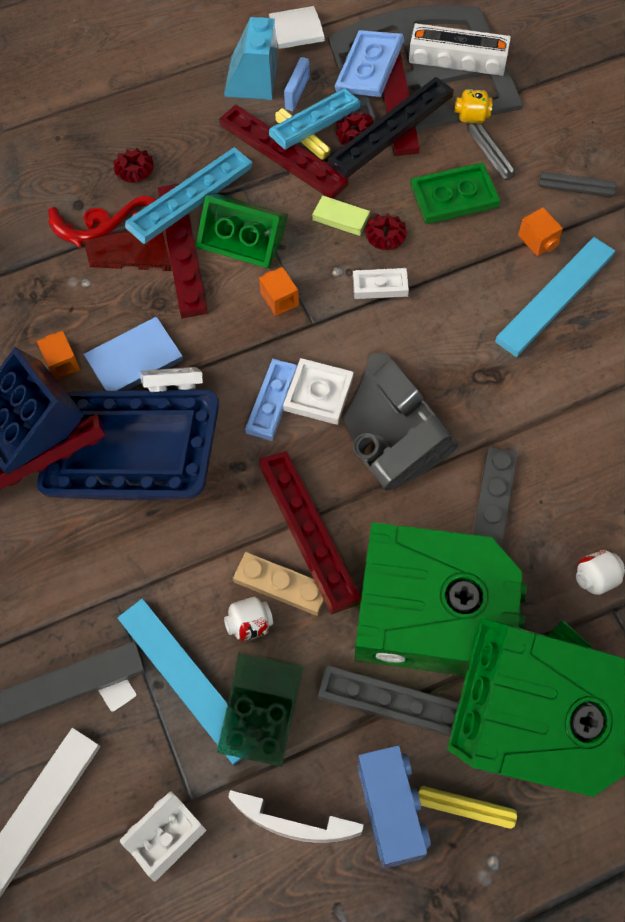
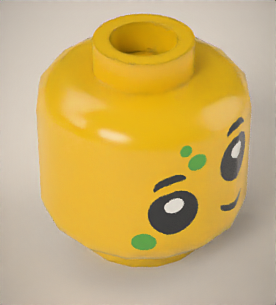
[455,89,492,124]

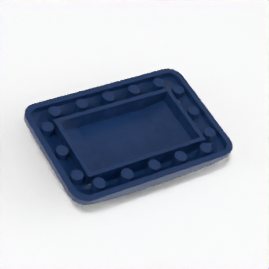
[37,390,219,500]

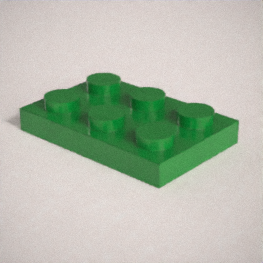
[410,162,500,225]

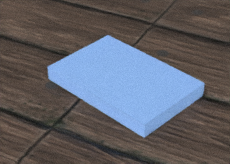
[334,30,404,97]
[84,317,184,391]

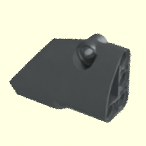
[343,353,459,491]

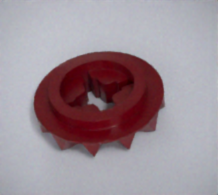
[336,111,374,146]
[113,148,154,182]
[365,213,407,250]

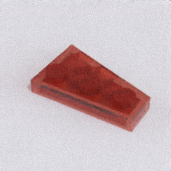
[84,231,172,271]

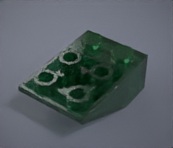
[217,650,303,767]

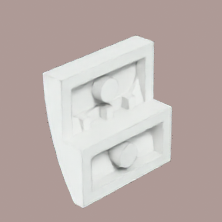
[269,6,325,49]

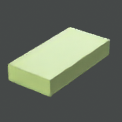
[312,195,370,236]

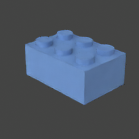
[357,745,431,869]

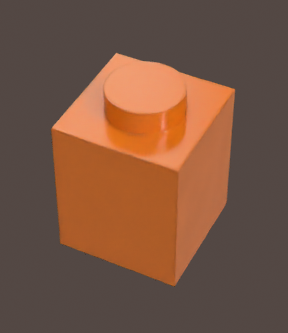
[518,207,563,256]
[259,267,299,316]
[37,331,80,380]

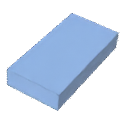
[284,57,310,111]

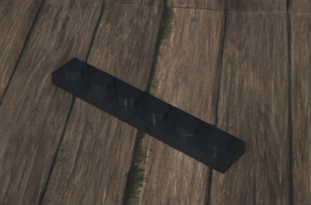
[328,77,454,179]

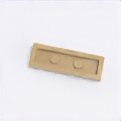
[233,552,324,616]

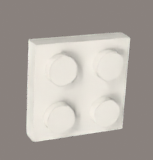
[283,358,354,425]
[140,367,203,392]

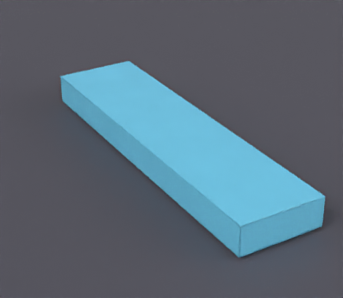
[269,88,361,150]

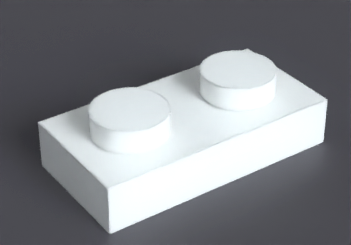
[353,268,409,299]

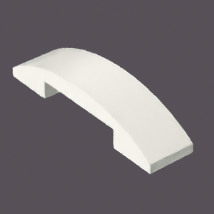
[229,790,364,843]

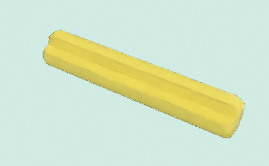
[275,108,331,160]
[418,786,517,829]

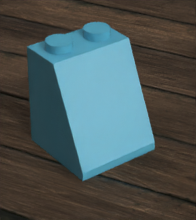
[224,17,278,100]

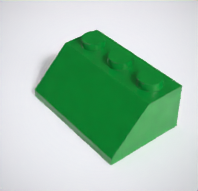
[195,194,288,269]

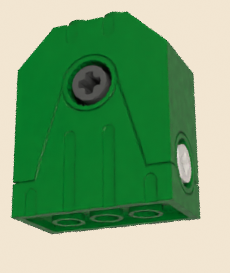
[354,522,527,676]
[446,617,625,797]

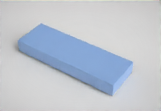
[245,358,298,441]

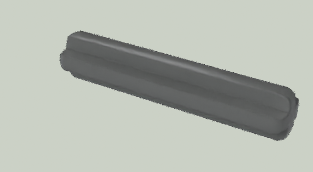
[468,123,516,180]
[539,172,616,197]

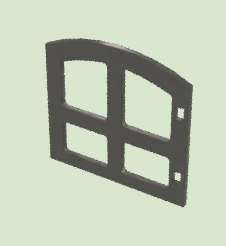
[328,5,523,131]

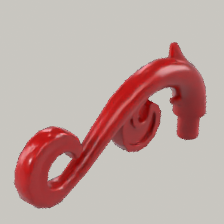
[48,195,156,248]

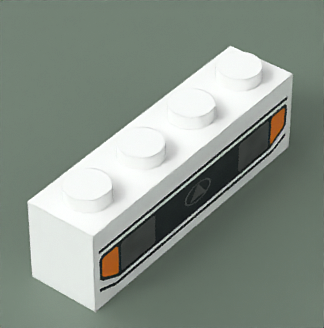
[409,23,511,76]

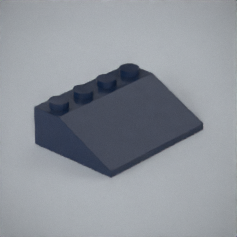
[0,347,84,474]

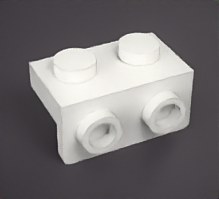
[120,791,207,882]

